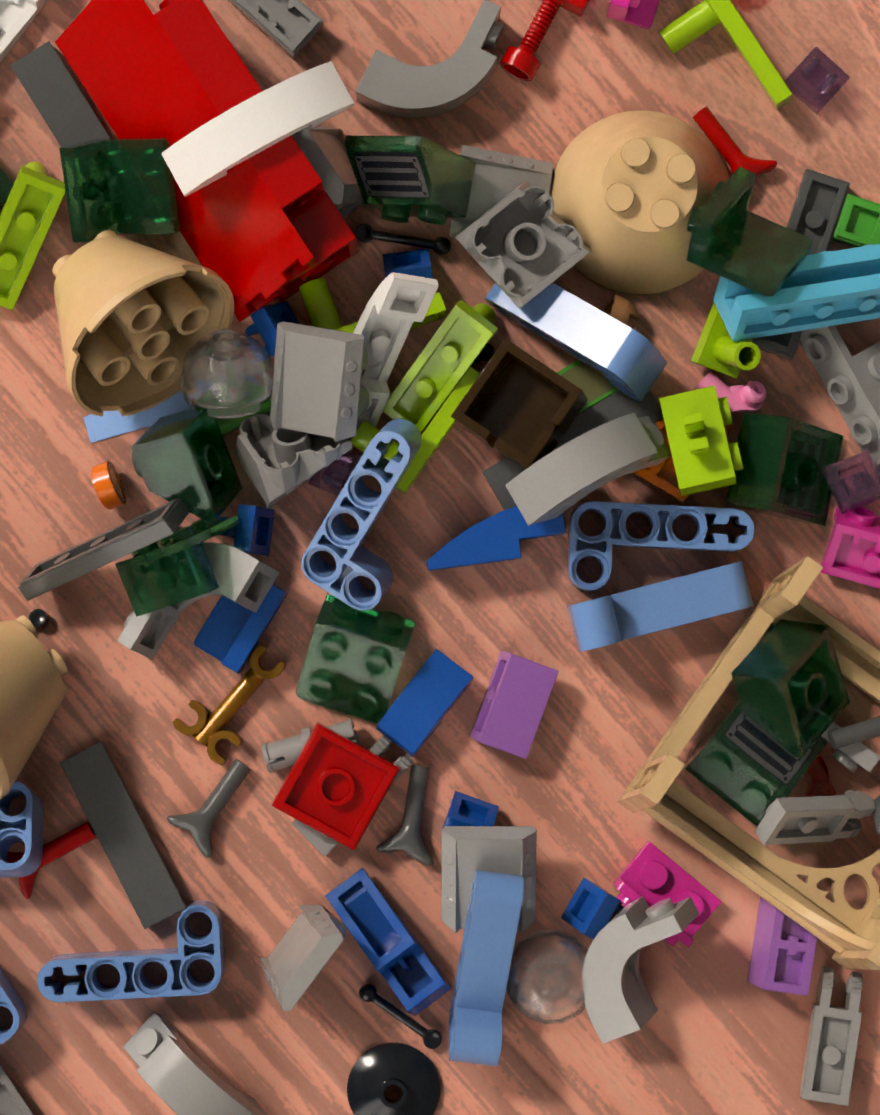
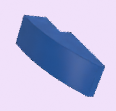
[427,506,565,571]
[325,868,452,1016]

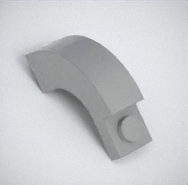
[355,0,505,118]
[505,412,671,526]
[117,542,280,660]
[582,896,699,1044]
[123,1012,267,1115]

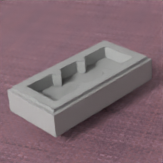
[228,0,324,59]

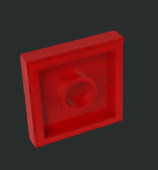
[272,722,400,851]

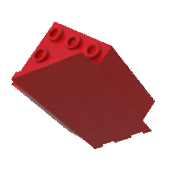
[55,0,359,322]

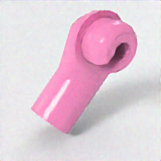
[695,371,767,415]

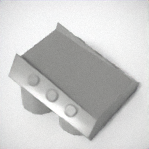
[292,126,371,217]
[449,145,553,238]
[455,181,591,309]
[270,321,369,442]
[235,414,353,509]
[441,826,537,933]
[259,905,348,1011]

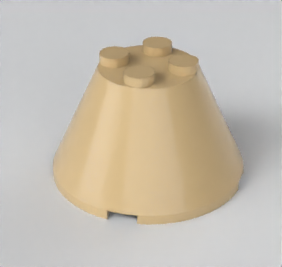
[549,110,733,295]
[52,230,234,417]
[0,615,67,799]

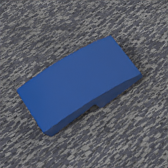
[376,649,473,757]

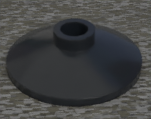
[347,1042,440,1115]

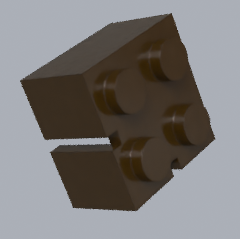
[451,338,588,470]

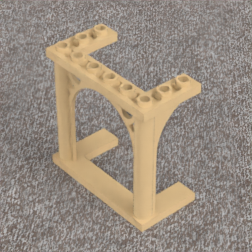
[617,556,880,970]

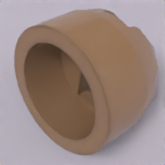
[604,294,638,329]

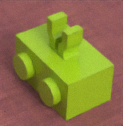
[659,385,743,496]

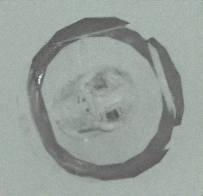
[181,329,274,418]
[506,929,588,1024]

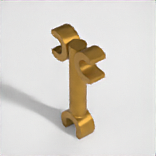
[172,645,286,765]

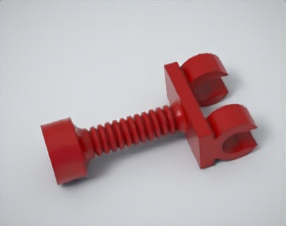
[499,0,590,82]

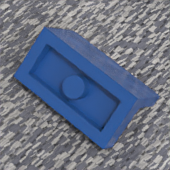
[194,584,288,673]

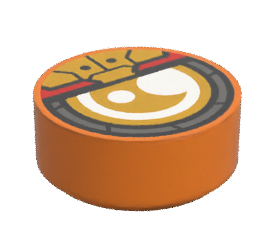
[91,461,127,510]

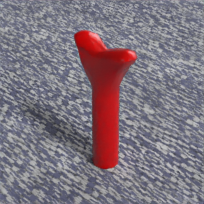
[692,106,777,203]
[7,822,96,899]

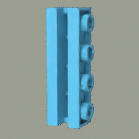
[713,244,880,342]

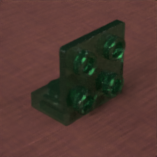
[59,138,180,242]
[115,513,240,617]

